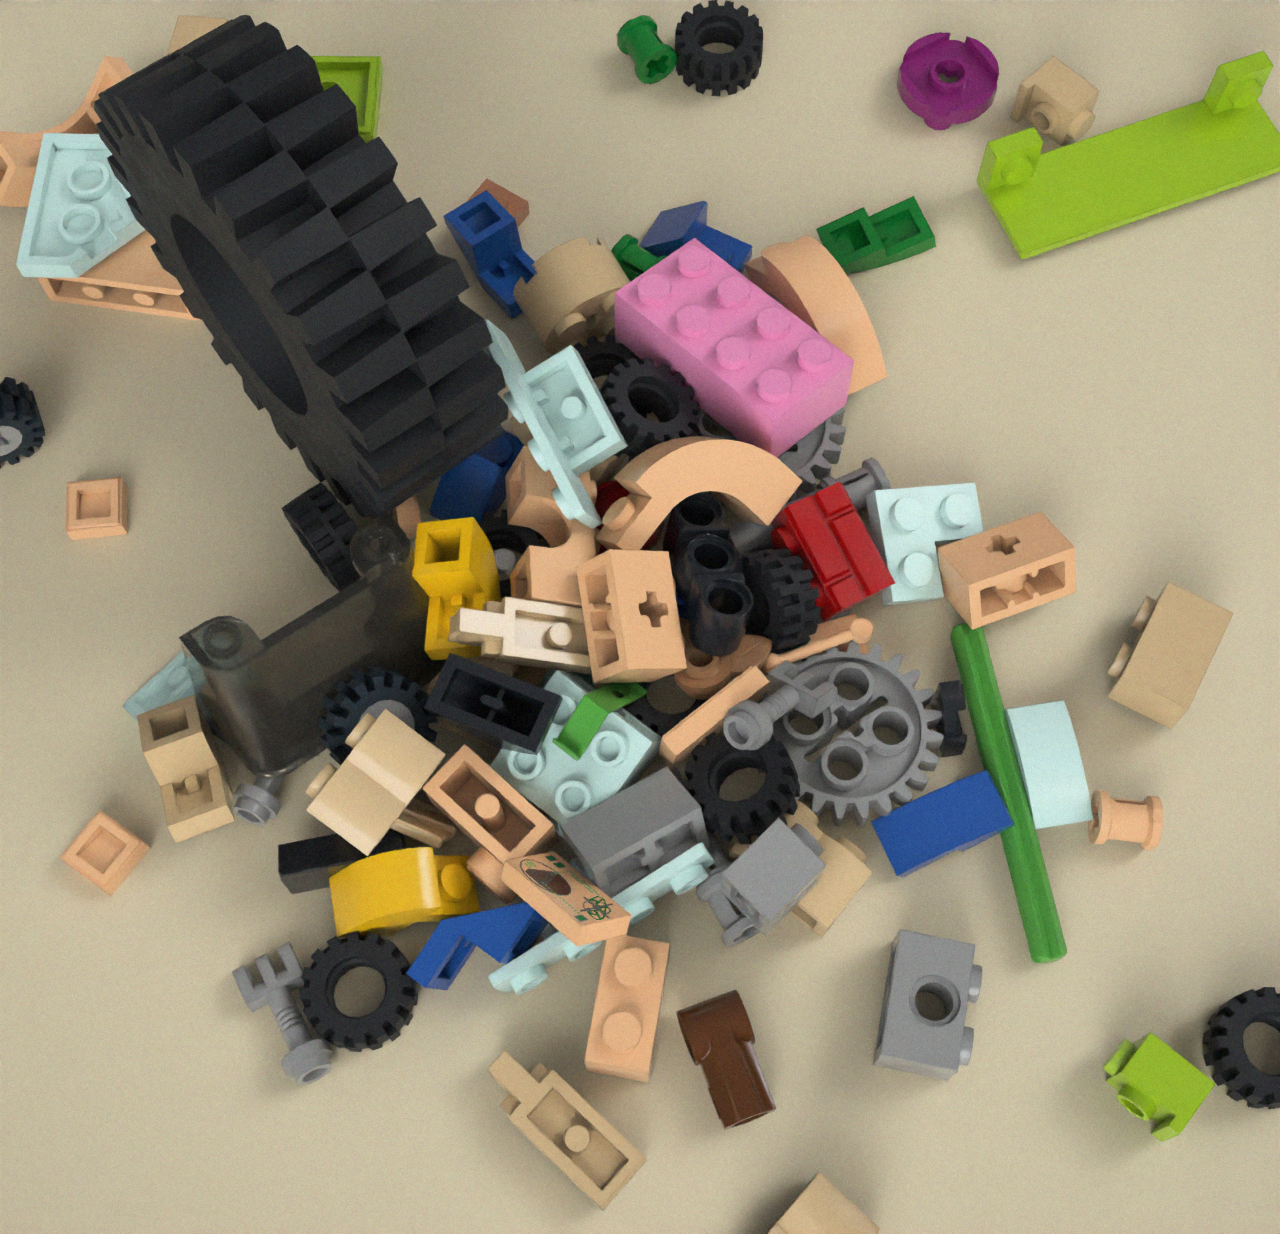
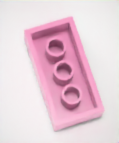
[615,238,854,458]

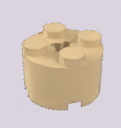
[513,237,630,355]

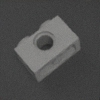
[721,818,826,936]
[873,929,982,1081]

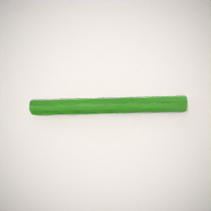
[950,623,1067,963]

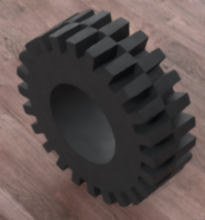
[94,15,508,520]

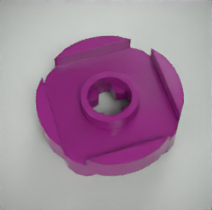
[897,32,999,130]

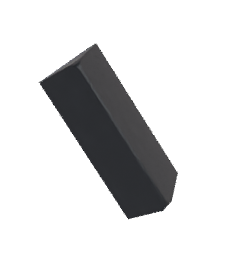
[278,828,407,894]

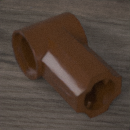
[676,990,776,1130]

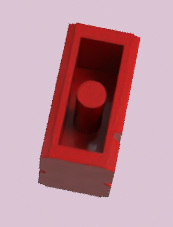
[771,482,895,622]

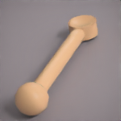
[761,618,873,675]

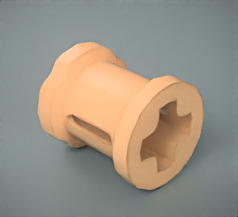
[1088,790,1163,850]

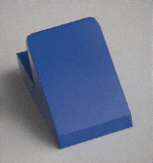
[639,201,753,274]
[429,430,525,522]

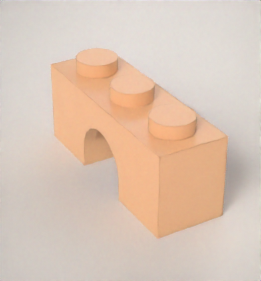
[505,446,601,608]

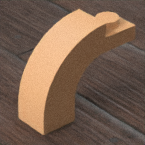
[0,56,133,207]
[745,235,888,395]
[595,436,803,550]

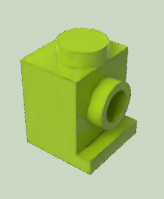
[1102,1032,1216,1142]

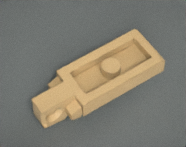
[448,597,592,675]
[487,1050,647,1211]

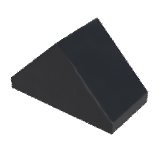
[424,653,563,755]

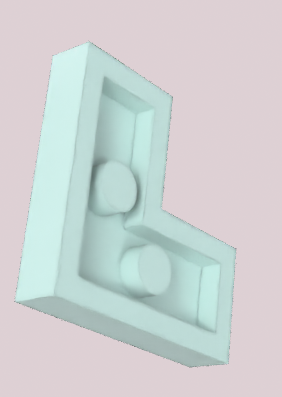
[865,483,984,606]

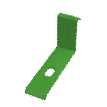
[552,682,648,761]

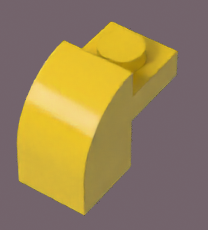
[412,517,501,660]
[329,847,480,938]

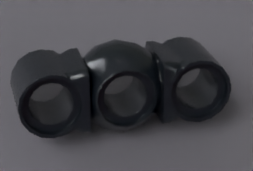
[663,492,754,657]

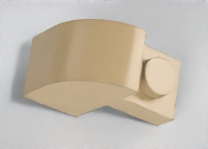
[137,695,235,843]

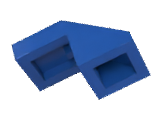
[443,190,537,319]
[406,902,549,990]

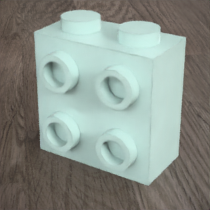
[490,670,662,838]

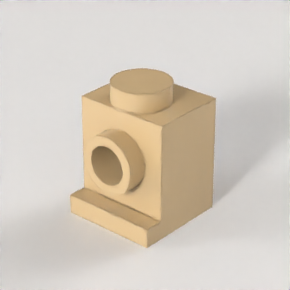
[1010,56,1100,146]

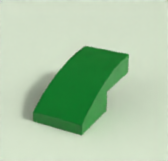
[816,196,936,274]

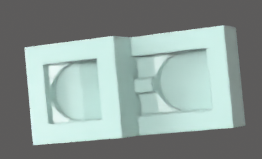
[1004,700,1093,829]

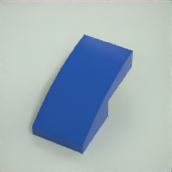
[871,770,1016,877]

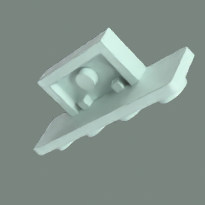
[483,319,628,529]
[488,842,715,995]

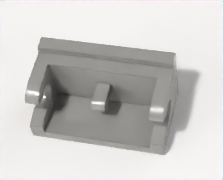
[560,766,711,898]

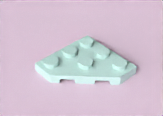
[16,133,145,278]

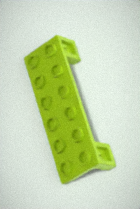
[976,50,1280,259]

